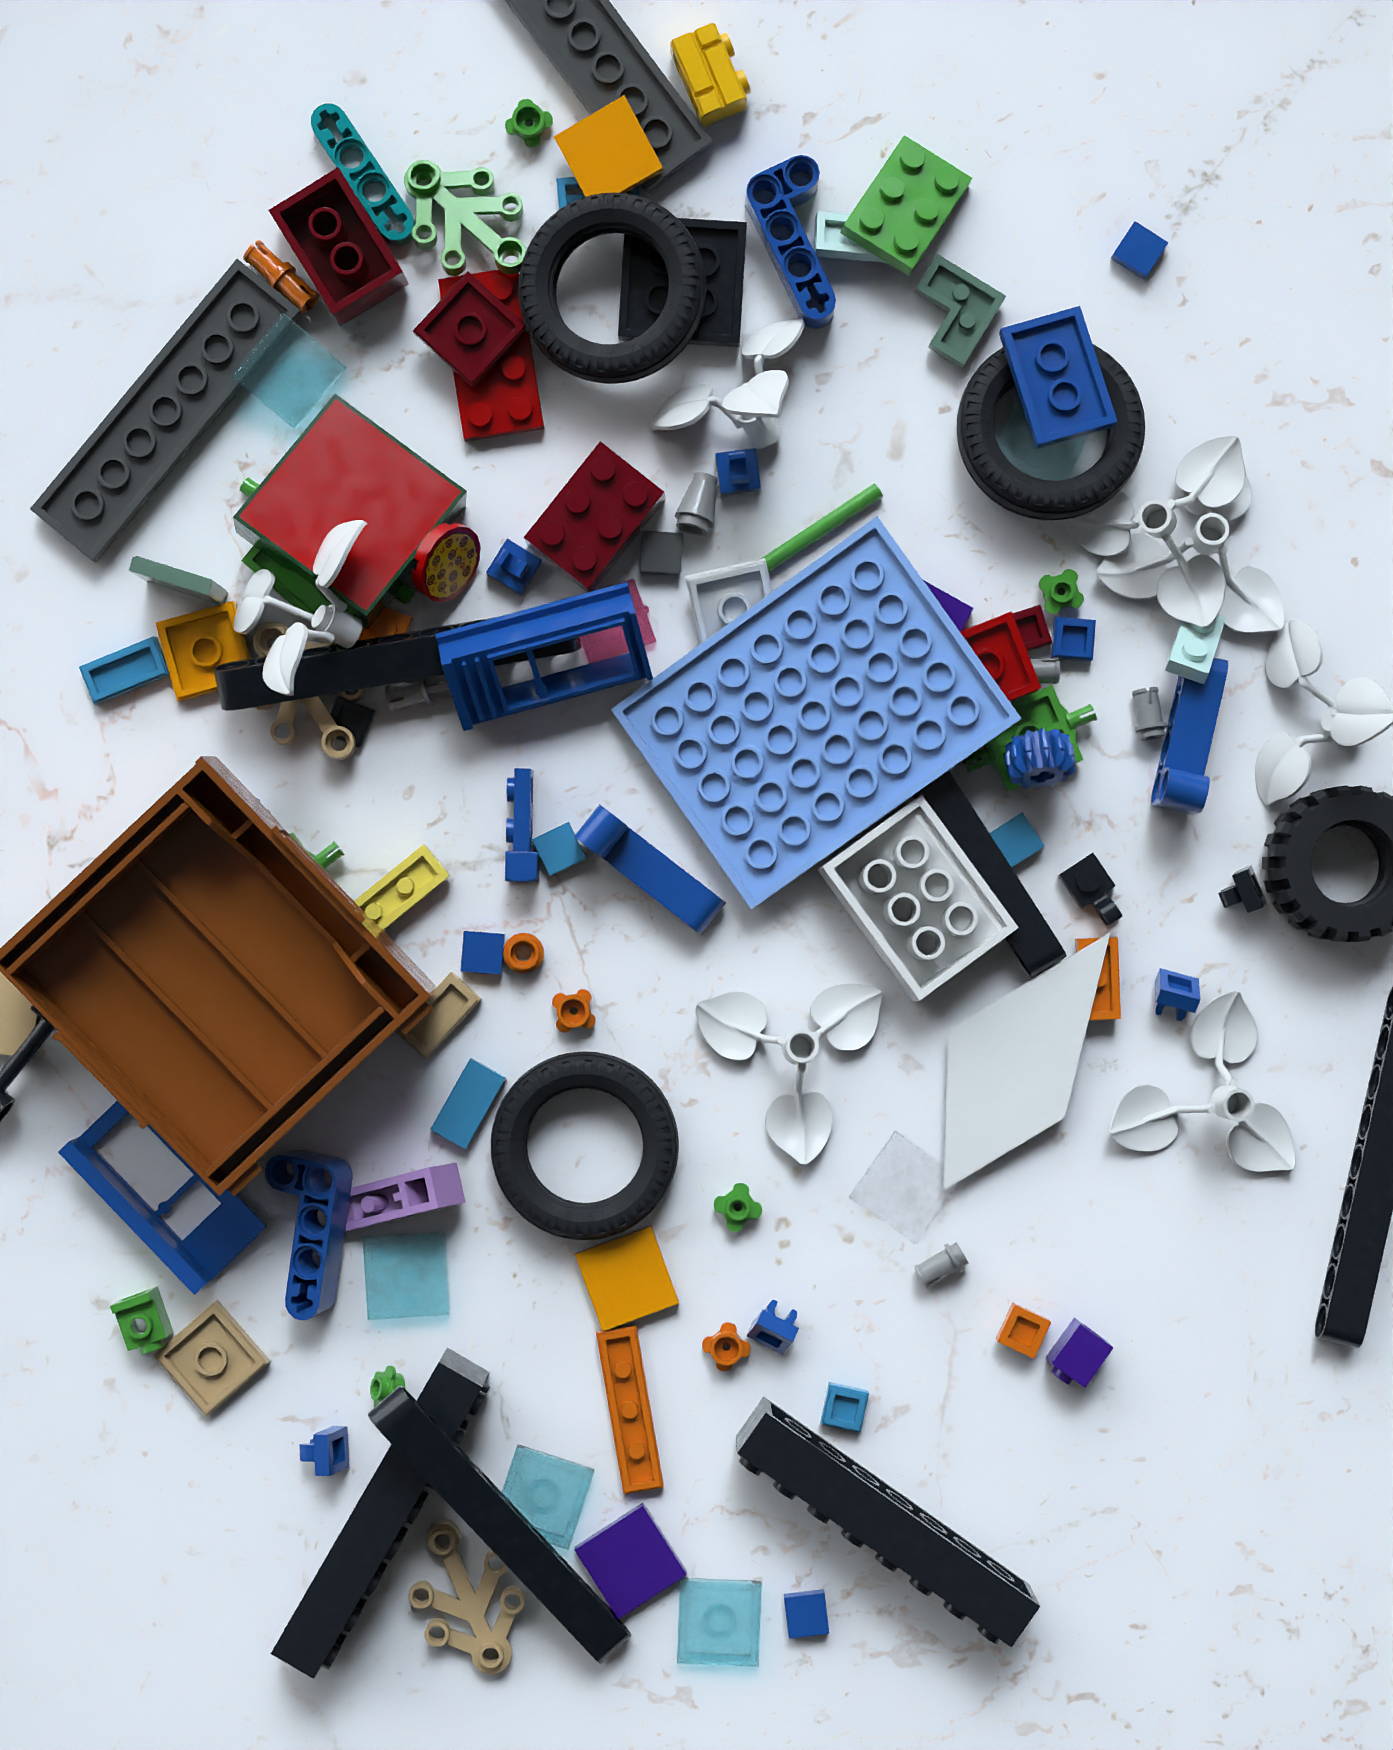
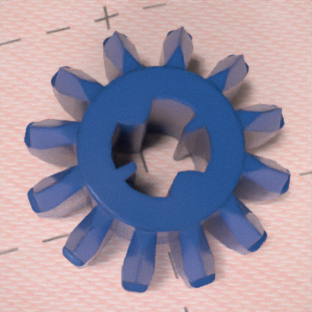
[1004,728,1076,789]

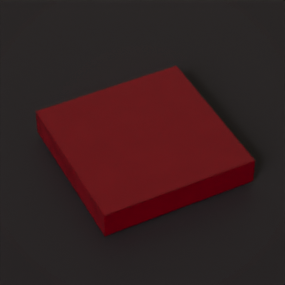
[413,271,528,389]

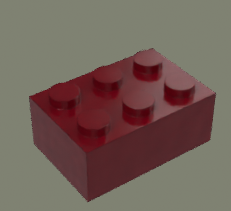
[268,167,409,326]
[523,441,665,593]

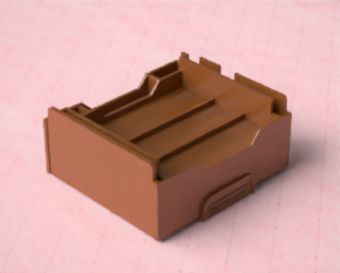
[0,756,436,1196]

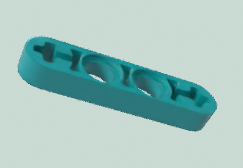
[311,103,416,245]

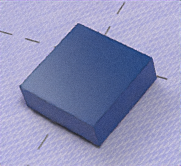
[1111,221,1169,280]
[1050,617,1096,662]
[460,931,505,975]
[784,1589,829,1639]

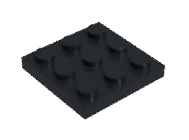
[618,218,747,347]

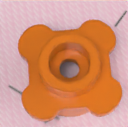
[552,989,596,1033]
[702,1322,751,1371]

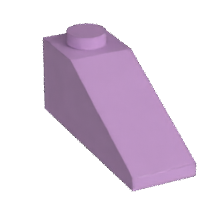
[345,1163,466,1232]

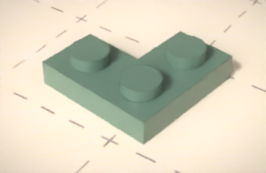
[915,254,1006,368]

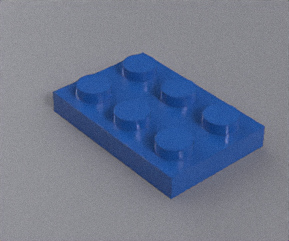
[999,306,1118,449]

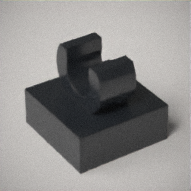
[1218,865,1267,913]

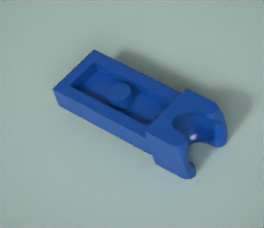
[505,768,540,882]

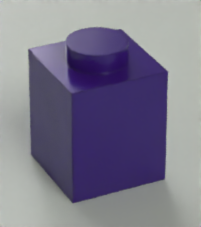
[1046,1317,1114,1388]

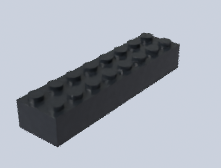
[270,1347,491,1679]
[736,1396,1040,1648]

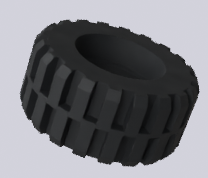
[1262,785,1393,942]

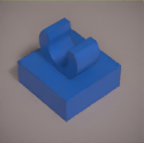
[715,448,761,496]
[486,538,543,596]
[1155,968,1201,1021]
[746,1299,799,1354]
[299,1426,349,1476]

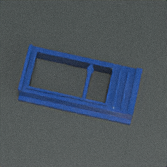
[435,582,653,731]
[58,1101,268,1295]

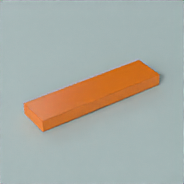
[596,1324,664,1494]

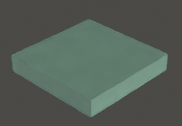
[128,556,228,604]

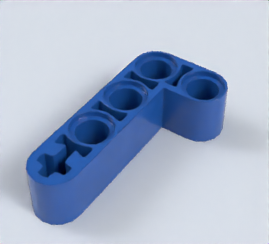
[745,155,836,329]
[1151,657,1228,815]
[574,804,726,935]
[265,1150,353,1321]

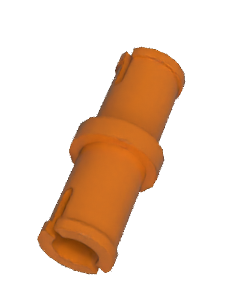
[243,240,320,314]

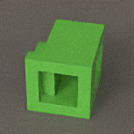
[110,1286,173,1355]

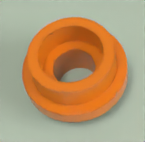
[503,933,544,974]

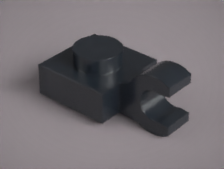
[1057,852,1123,926]

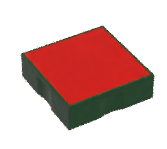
[233,394,467,629]

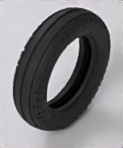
[518,193,706,384]
[957,344,1145,521]
[491,1051,679,1240]

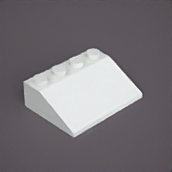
[817,794,1019,1001]

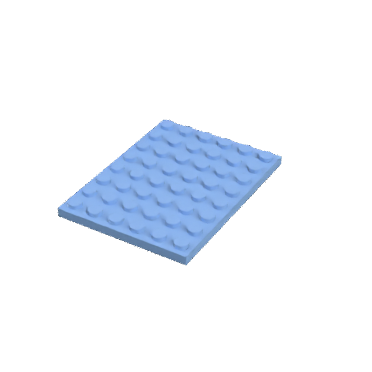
[611,516,1021,909]

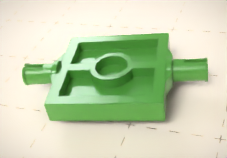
[963,685,1097,792]

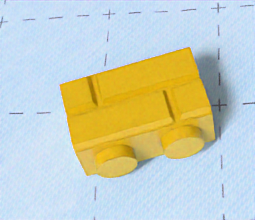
[670,23,751,127]

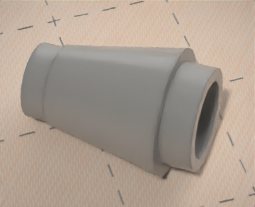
[675,472,718,536]

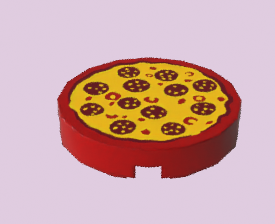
[412,522,481,603]

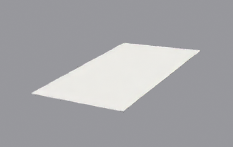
[943,933,1110,1191]

